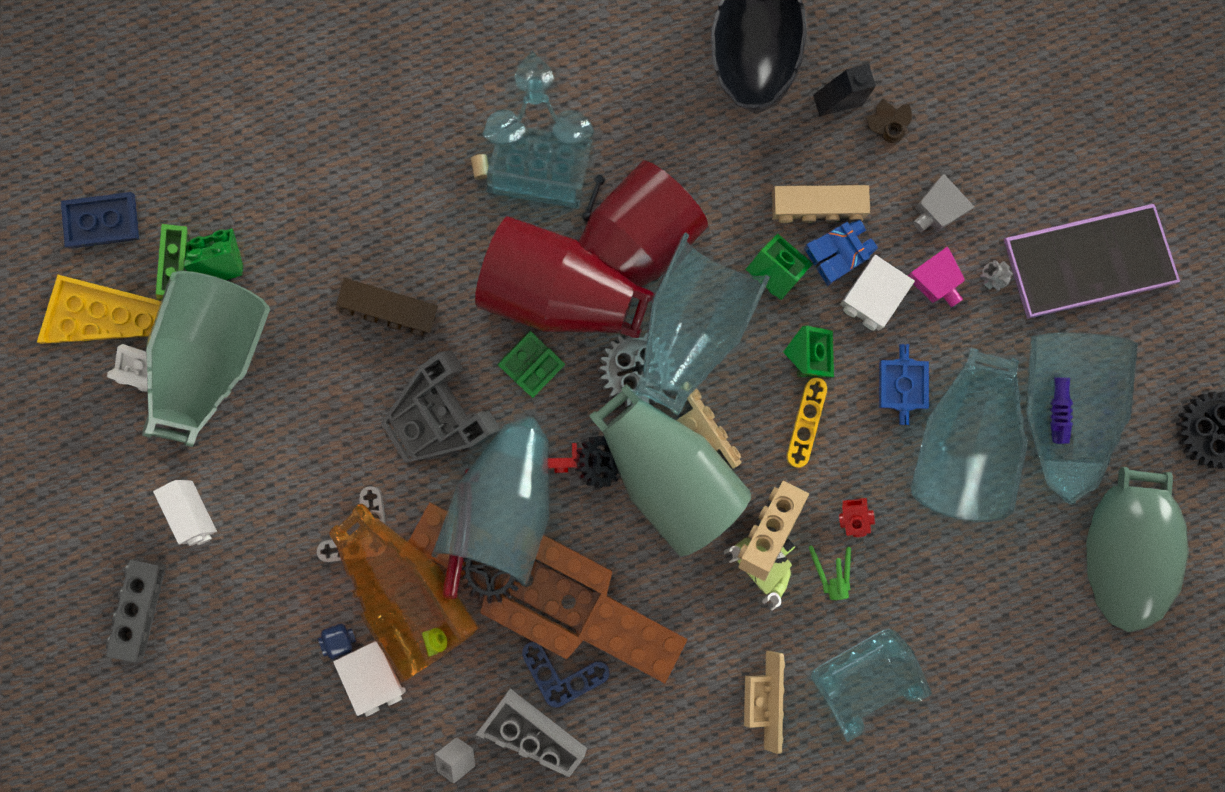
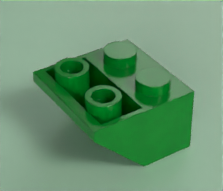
[184,229,243,280]

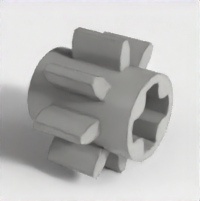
[980,260,1013,291]

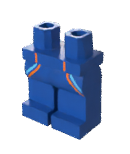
[804,220,878,286]

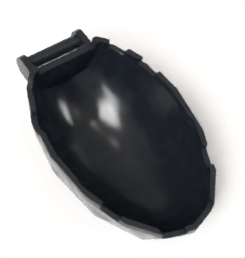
[711,0,807,114]

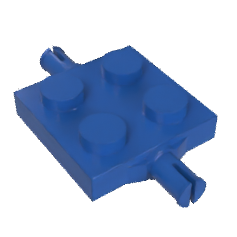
[879,344,929,425]

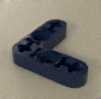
[522,641,610,708]

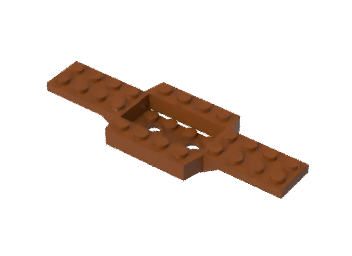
[406,502,688,683]

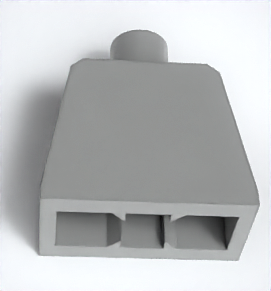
[913,174,974,232]

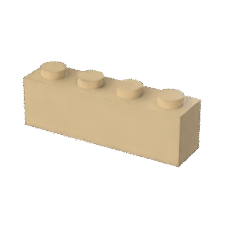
[772,185,870,223]

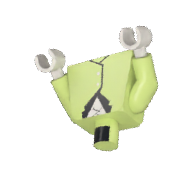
[724,538,795,610]

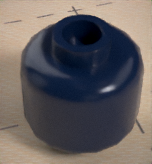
[318,623,356,660]

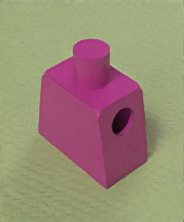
[907,247,965,308]

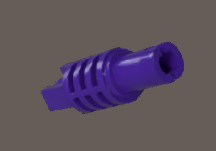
[1050,377,1073,444]

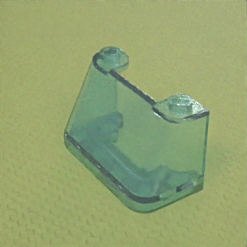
[811,629,932,742]

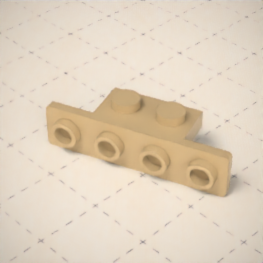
[676,384,742,469]
[744,651,785,754]

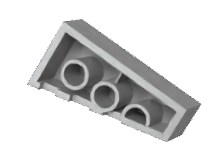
[476,689,587,777]

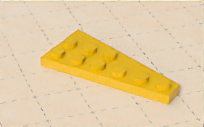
[37,275,161,344]

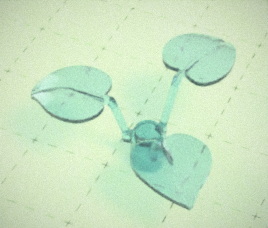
[483,51,594,145]

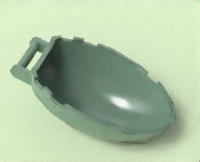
[1086,467,1189,632]

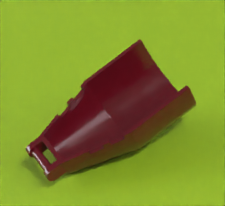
[578,160,708,287]
[475,216,654,338]

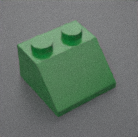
[745,234,813,300]

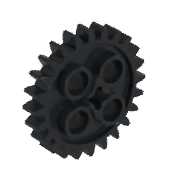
[1176,391,1225,469]

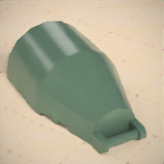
[142,271,270,447]
[589,384,751,556]

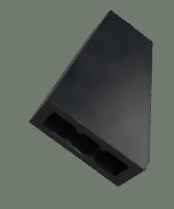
[813,64,876,117]

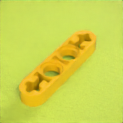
[786,378,827,468]

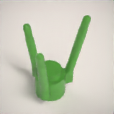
[809,546,851,600]

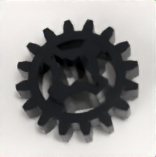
[574,436,620,488]

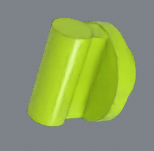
[422,628,447,657]

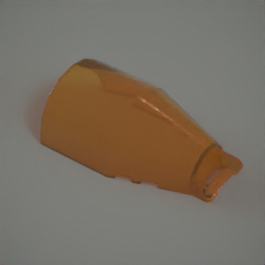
[329,504,480,683]

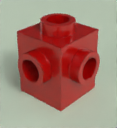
[839,498,875,538]

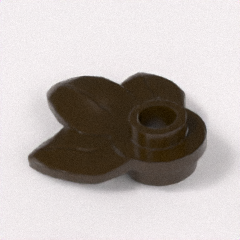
[866,99,912,143]

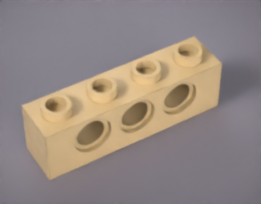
[738,481,809,581]

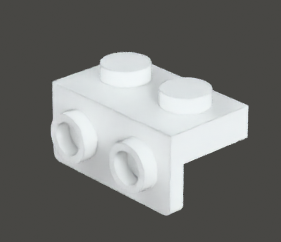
[107,344,147,392]

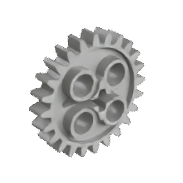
[598,333,676,407]

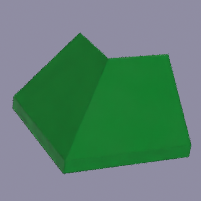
[783,326,834,377]

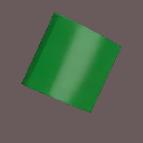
[497,330,565,398]

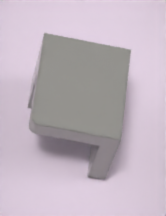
[435,738,475,784]

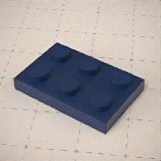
[61,192,139,249]

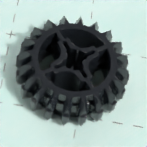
[460,535,525,603]

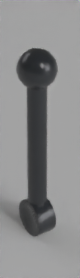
[582,175,605,221]

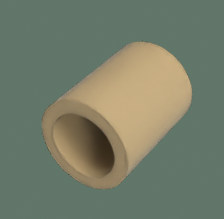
[471,154,491,180]

